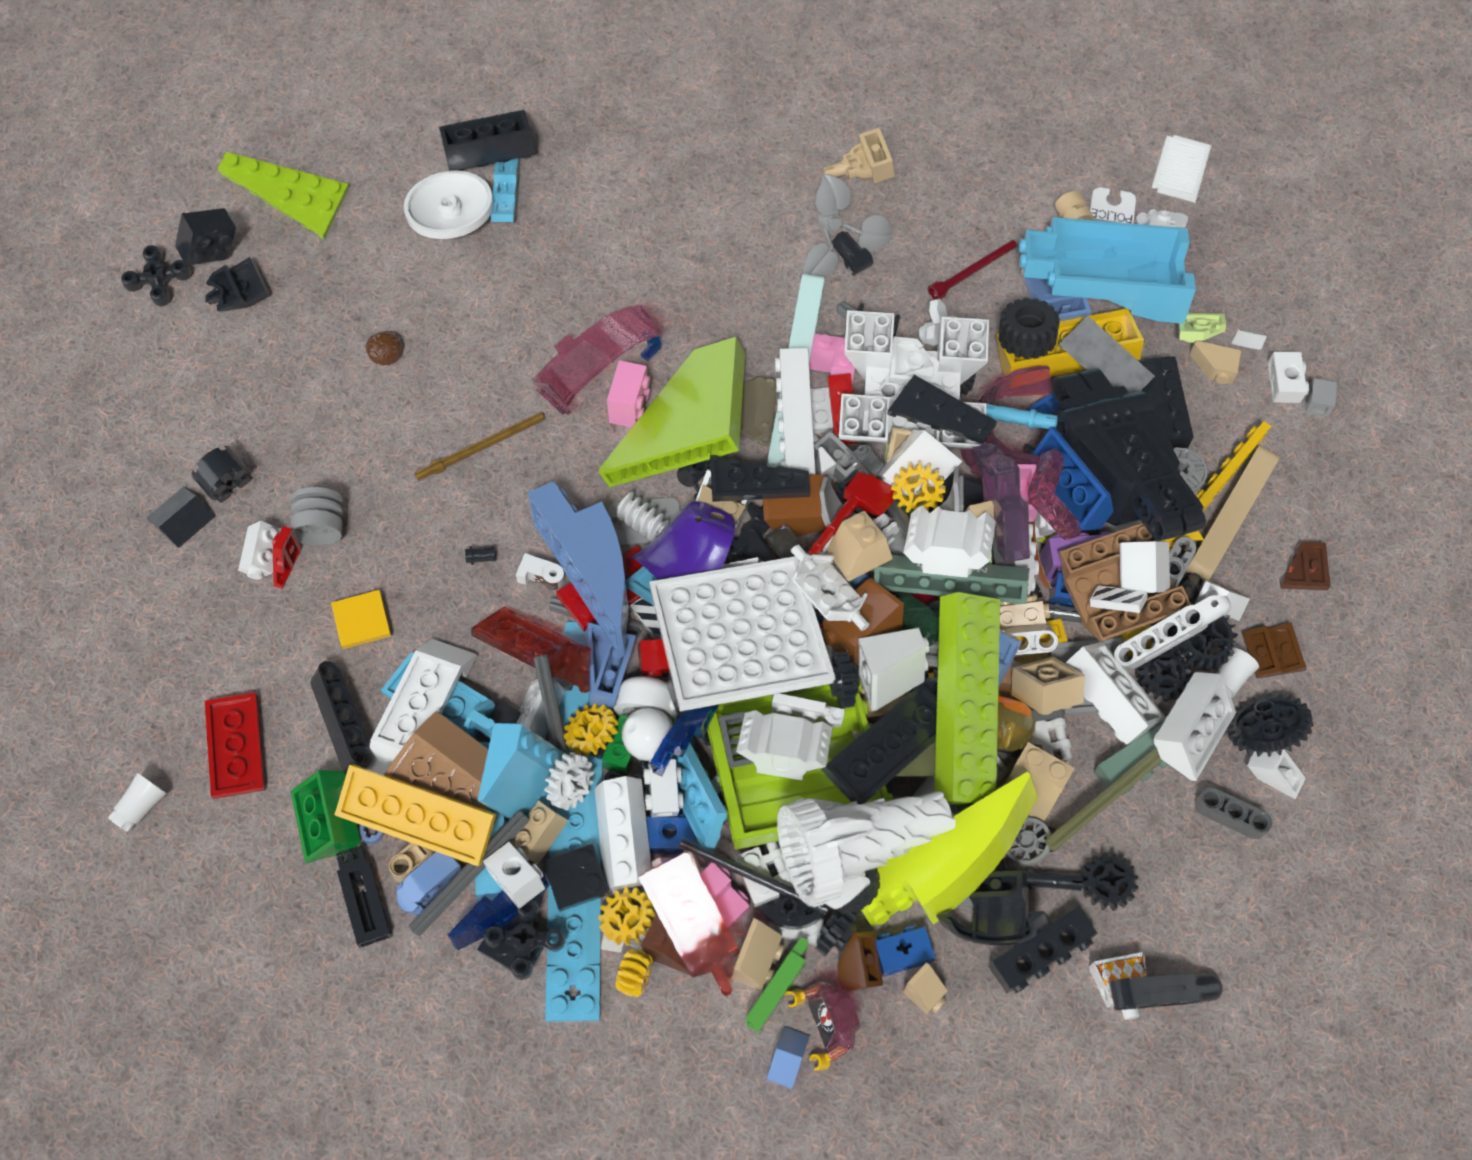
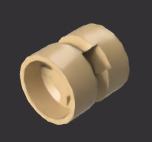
[1055,190,1094,220]

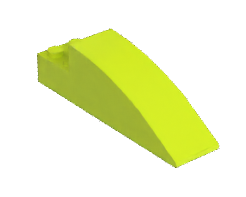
[862,771,1038,927]

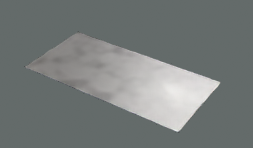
[1059,316,1155,393]

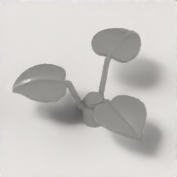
[803,174,893,277]

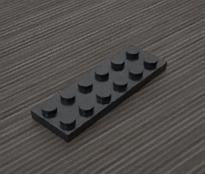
[821,683,937,805]

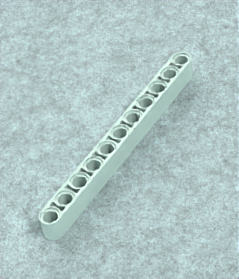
[767,274,825,468]

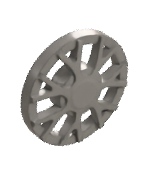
[1007,817,1051,866]

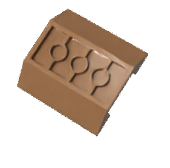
[1059,523,1192,642]
[384,711,489,811]

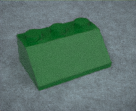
[290,770,361,864]

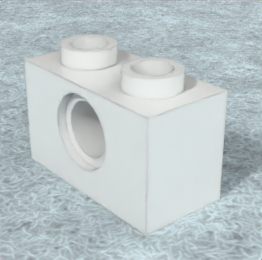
[1268,352,1309,403]
[483,842,545,908]

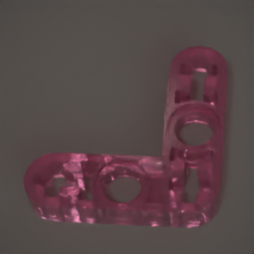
[1028,449,1081,540]

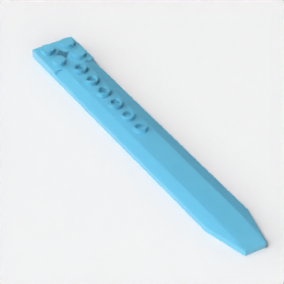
[545,622,602,1022]

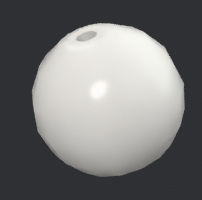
[622,708,676,761]

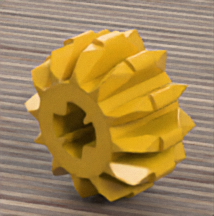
[615,949,653,997]

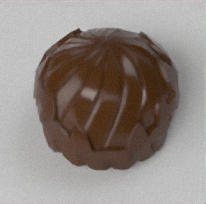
[365,331,402,366]

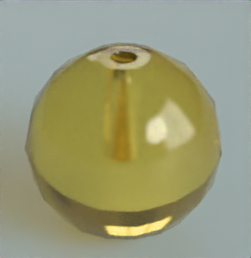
[997,698,1036,752]

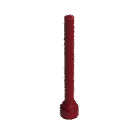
[927,240,1017,300]

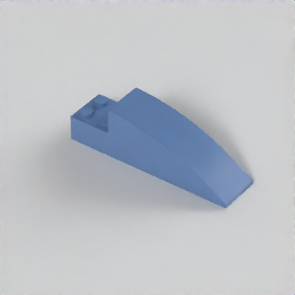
[527,481,629,658]

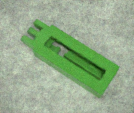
[745,938,808,1034]

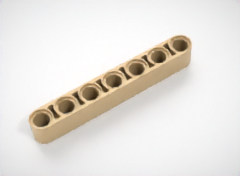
[1186,445,1280,581]

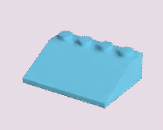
[478,723,567,819]

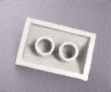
[516,676,565,740]

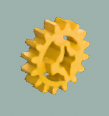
[891,461,946,513]
[564,703,618,756]
[598,887,656,946]

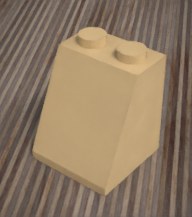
[1005,742,1075,827]

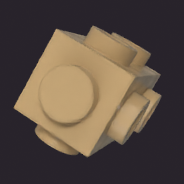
[1000,594,1050,628]
[510,801,568,864]

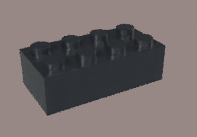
[439,110,536,171]

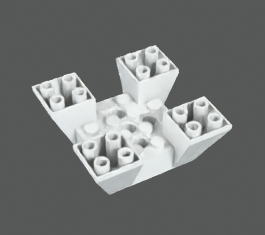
[839,310,989,449]

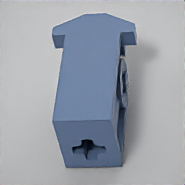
[397,852,462,915]

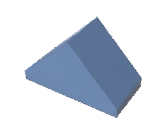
[766,1027,810,1089]

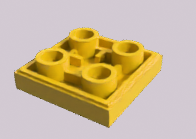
[331,590,391,649]

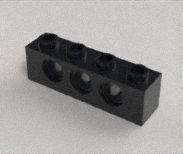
[988,906,1097,994]

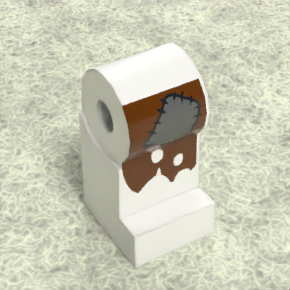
[516,553,565,590]

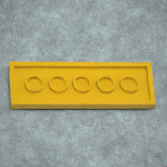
[335,764,497,866]

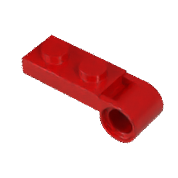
[827,373,859,445]

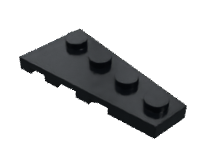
[887,375,997,444]
[710,455,810,502]

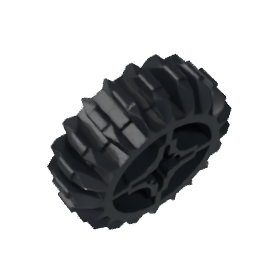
[1170,612,1238,671]

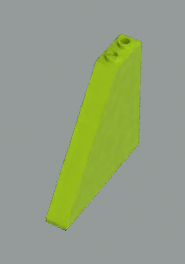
[599,337,745,487]

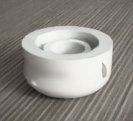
[614,676,678,725]

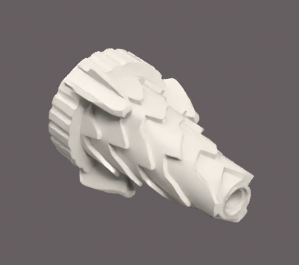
[777,791,956,909]

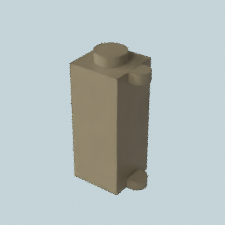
[740,376,776,441]

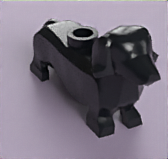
[731,503,782,562]

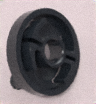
[758,863,830,930]

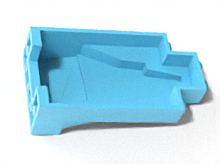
[1019,217,1196,324]

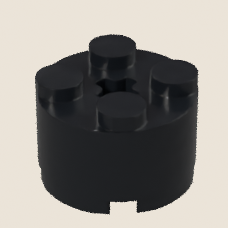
[191,446,250,503]

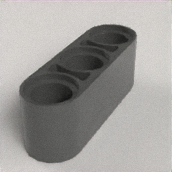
[1195,787,1273,839]

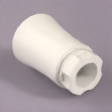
[1216,648,1259,698]
[108,772,167,833]

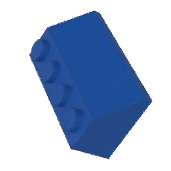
[1027,427,1114,530]

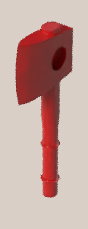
[807,472,895,555]

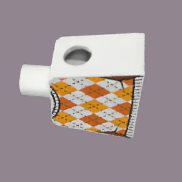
[1089,952,1146,1020]

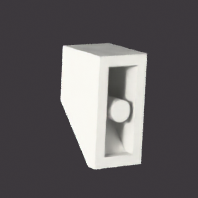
[1193,579,1250,621]
[1247,749,1306,799]

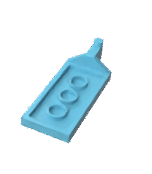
[380,652,495,741]
[665,738,727,851]

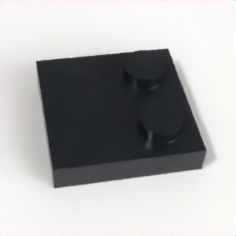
[543,843,610,912]

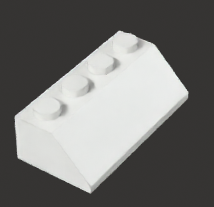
[1065,642,1166,745]
[1154,672,1236,781]
[594,776,653,891]

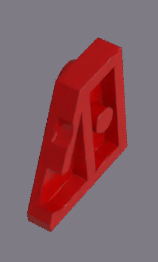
[272,526,302,589]

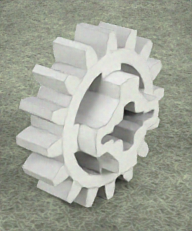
[544,752,594,810]

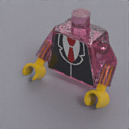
[785,981,860,1071]

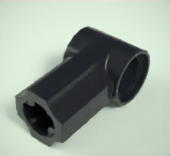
[832,231,874,276]

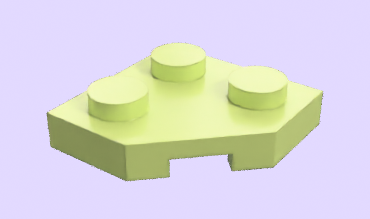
[1178,313,1226,342]

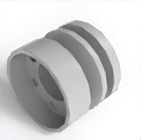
[1173,447,1207,496]
[289,487,343,546]

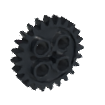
[1227,693,1314,757]

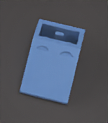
[1024,278,1091,321]

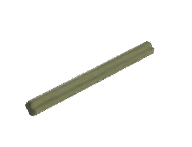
[1045,748,1162,851]

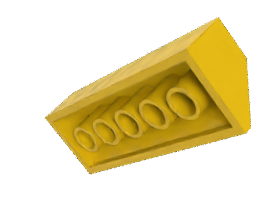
[996,309,1144,385]

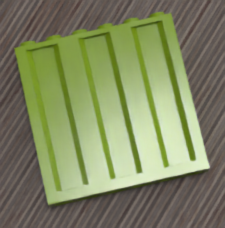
[702,682,894,850]

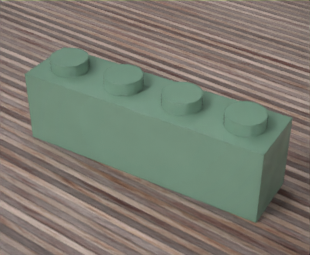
[1094,721,1169,795]

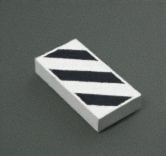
[1090,586,1147,613]
[630,598,662,640]

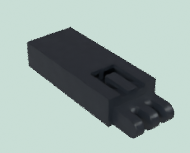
[336,845,392,948]

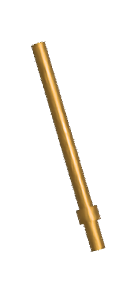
[414,412,545,481]

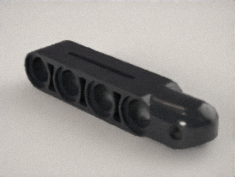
[1109,973,1223,1011]

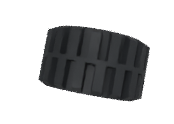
[999,298,1060,359]

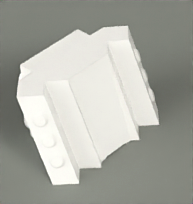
[904,505,996,577]
[736,710,832,780]

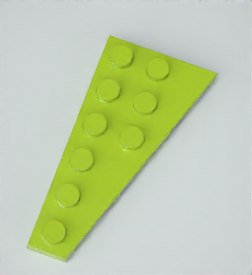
[217,152,349,240]

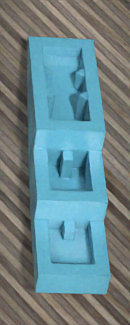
[491,157,519,222]

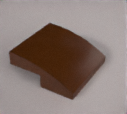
[1242,622,1306,679]

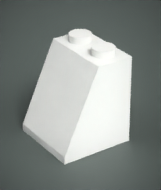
[878,429,962,501]
[858,628,929,711]

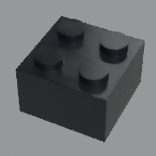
[175,208,236,265]

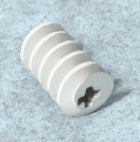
[616,491,669,542]

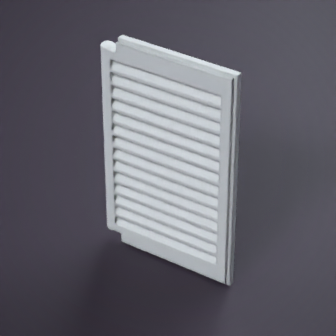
[1152,135,1211,203]

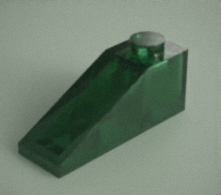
[887,590,939,647]

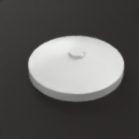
[404,171,494,239]

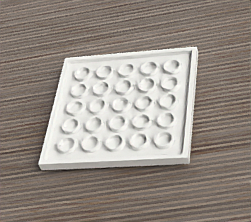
[649,556,835,711]

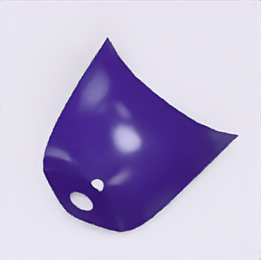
[627,501,735,580]

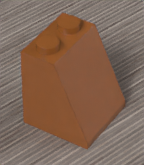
[763,474,836,541]
[822,578,904,665]

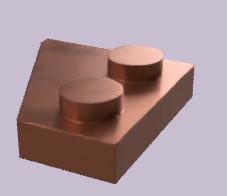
[1281,542,1331,591]

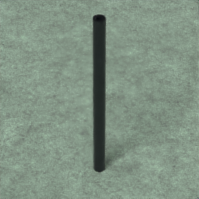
[679,838,829,914]

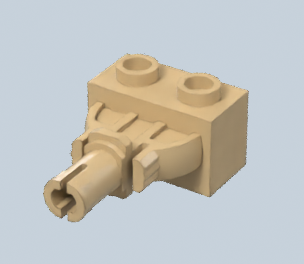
[823,128,895,184]

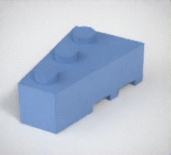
[586,622,636,713]

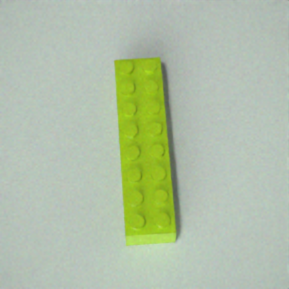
[934,592,1000,807]

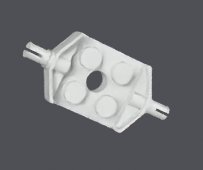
[791,544,870,631]

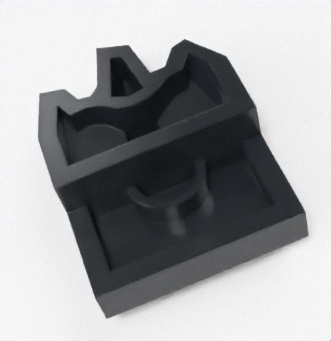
[205,257,270,312]

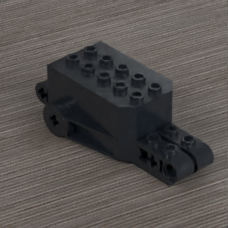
[1052,368,1206,542]

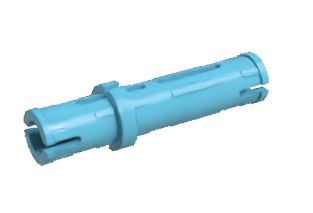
[986,403,1058,430]

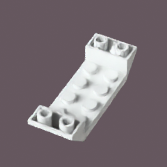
[367,639,477,774]

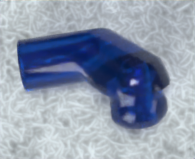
[640,327,662,361]

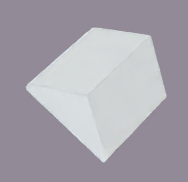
[1120,541,1170,592]

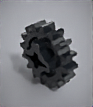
[1136,649,1192,702]
[829,651,860,709]
[1081,852,1139,911]
[815,910,862,957]

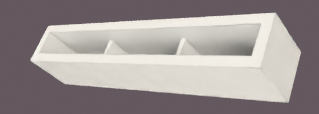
[775,348,815,475]

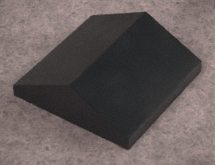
[147,487,215,548]

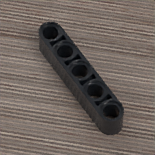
[310,661,373,775]

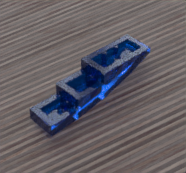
[650,704,719,777]
[447,872,549,950]

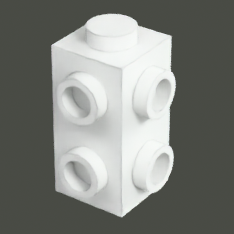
[238,521,281,580]
[644,756,683,818]

